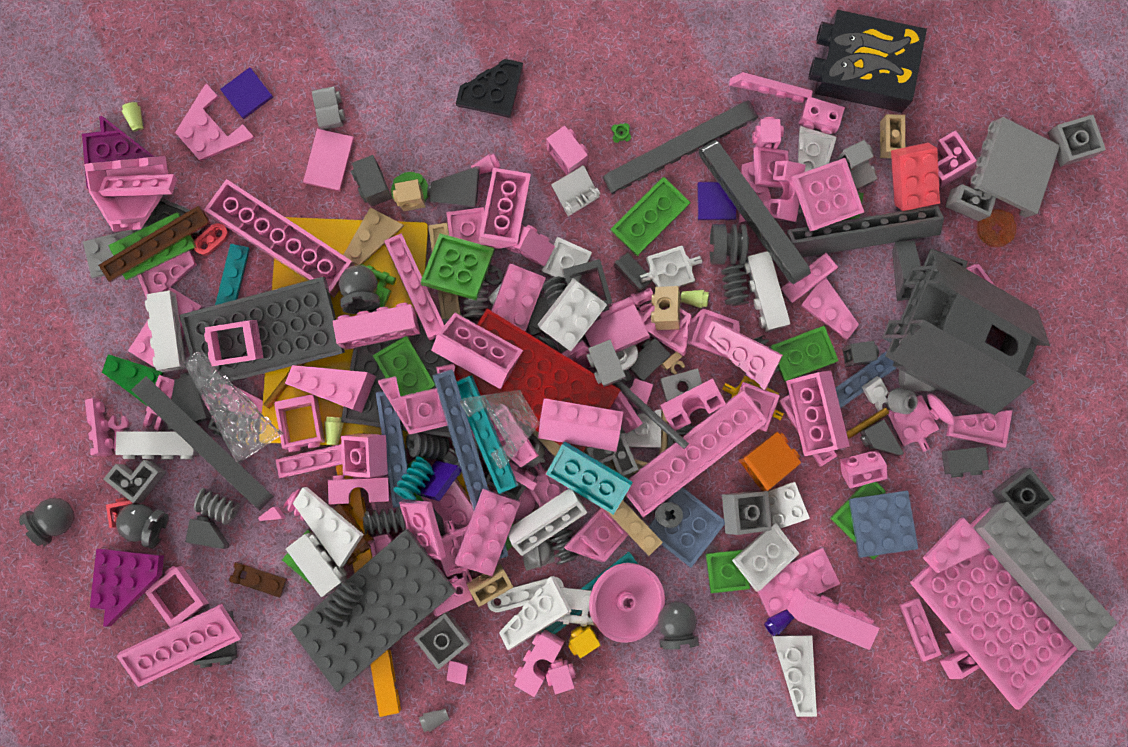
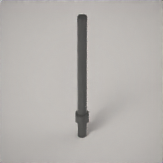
[612,381,689,449]

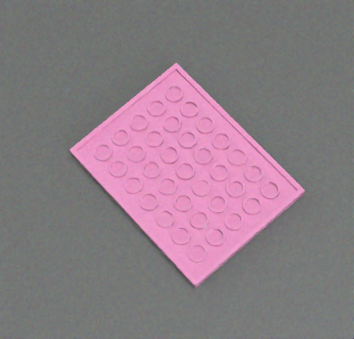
[910,507,1077,710]

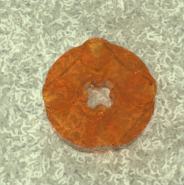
[977,209,1017,248]

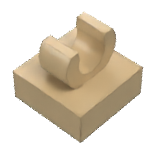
[661,352,685,375]

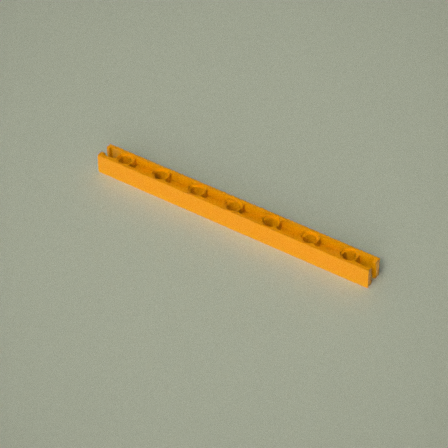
[332,445,401,717]

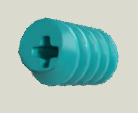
[393,457,435,500]

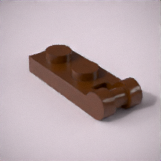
[228,562,287,598]

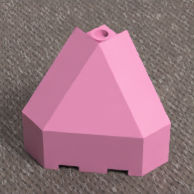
[84,156,168,232]

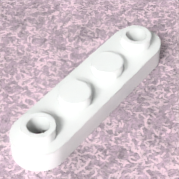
[487,577,564,612]

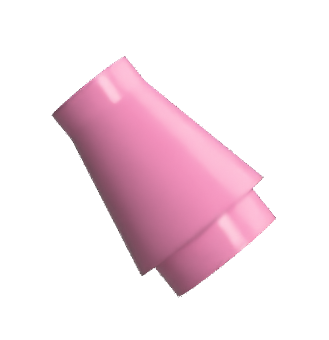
[471,153,500,175]

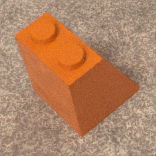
[738,431,801,491]

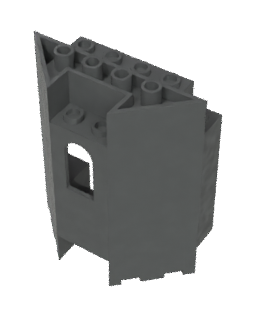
[882,249,1050,415]

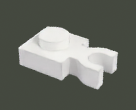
[862,376,889,411]

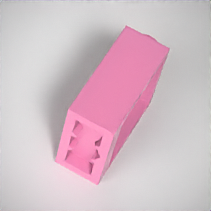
[204,320,264,366]
[274,394,325,452]
[145,566,209,628]

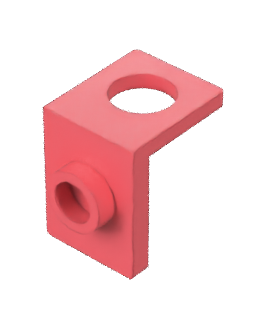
[106,497,133,528]

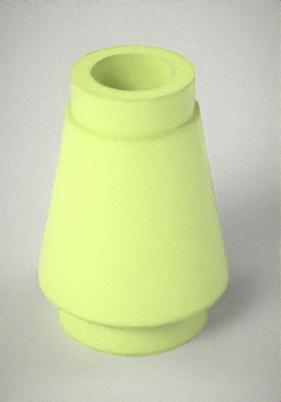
[122,102,144,132]
[681,290,709,308]
[324,417,344,445]

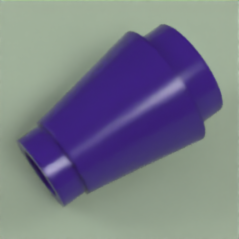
[764,609,794,636]

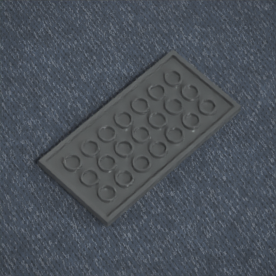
[179,277,345,389]
[290,529,457,692]

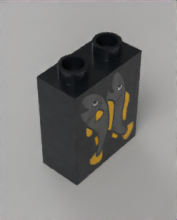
[808,10,927,113]

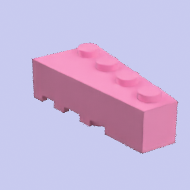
[285,365,376,413]

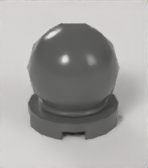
[339,265,380,314]
[19,498,74,547]
[116,503,169,549]
[658,601,699,650]

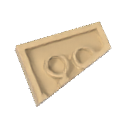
[343,207,404,265]

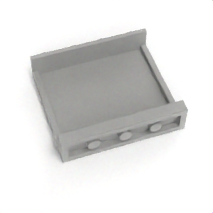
[970,117,1060,218]

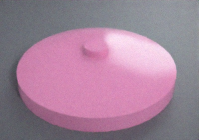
[589,563,665,643]

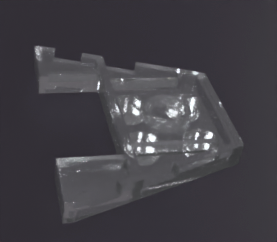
[460,390,540,469]

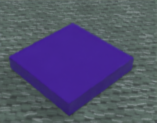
[220,67,273,119]
[697,182,736,220]
[415,461,461,501]

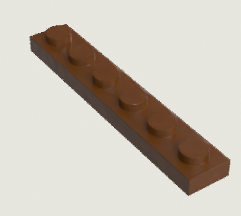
[98,206,210,282]

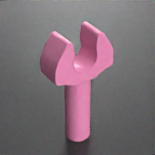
[108,416,129,451]

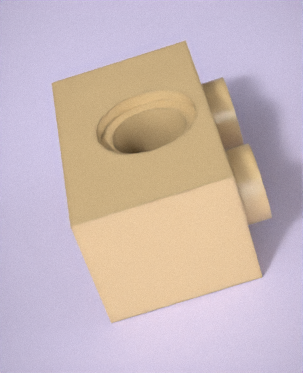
[880,114,905,158]
[393,179,426,211]
[651,286,680,330]
[466,564,513,607]

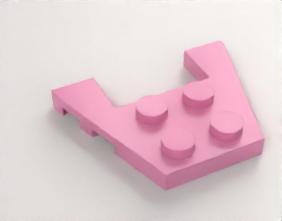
[175,84,255,161]
[378,363,455,434]

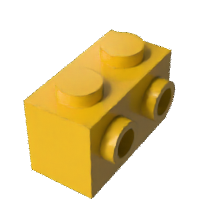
[568,625,601,659]

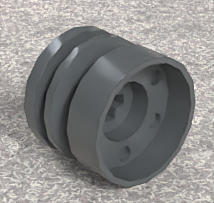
[710,224,749,265]

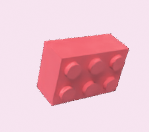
[891,143,940,211]

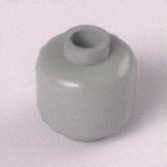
[887,388,918,414]

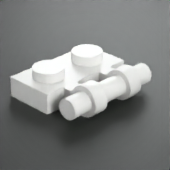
[558,587,595,627]

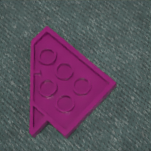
[82,116,154,189]
[90,549,164,627]

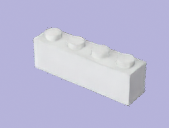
[744,251,790,332]
[145,291,186,372]
[116,432,199,459]
[508,489,587,556]

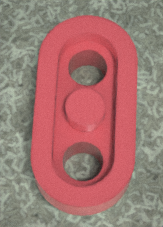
[194,223,229,256]

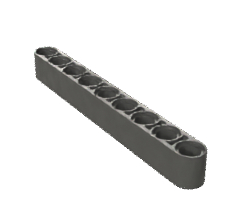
[603,100,758,194]
[698,140,811,284]
[131,376,274,511]

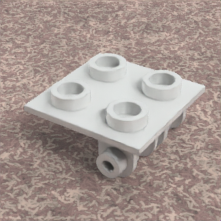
[551,165,600,216]
[768,482,810,529]

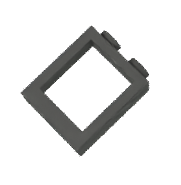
[563,259,613,312]

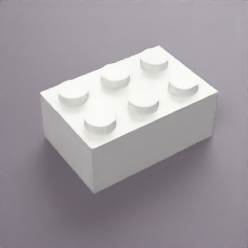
[538,278,607,351]
[286,533,348,597]

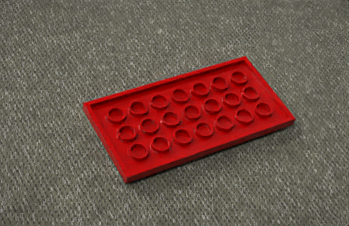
[454,309,621,452]

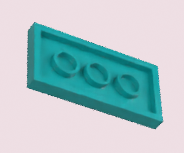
[546,441,633,515]

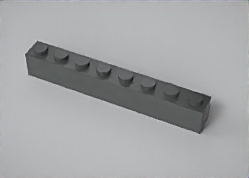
[787,205,944,257]

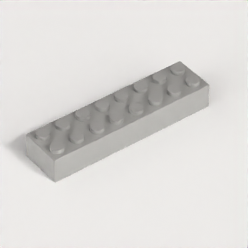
[973,502,1117,651]

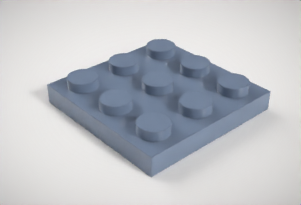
[648,487,725,568]
[848,490,918,558]

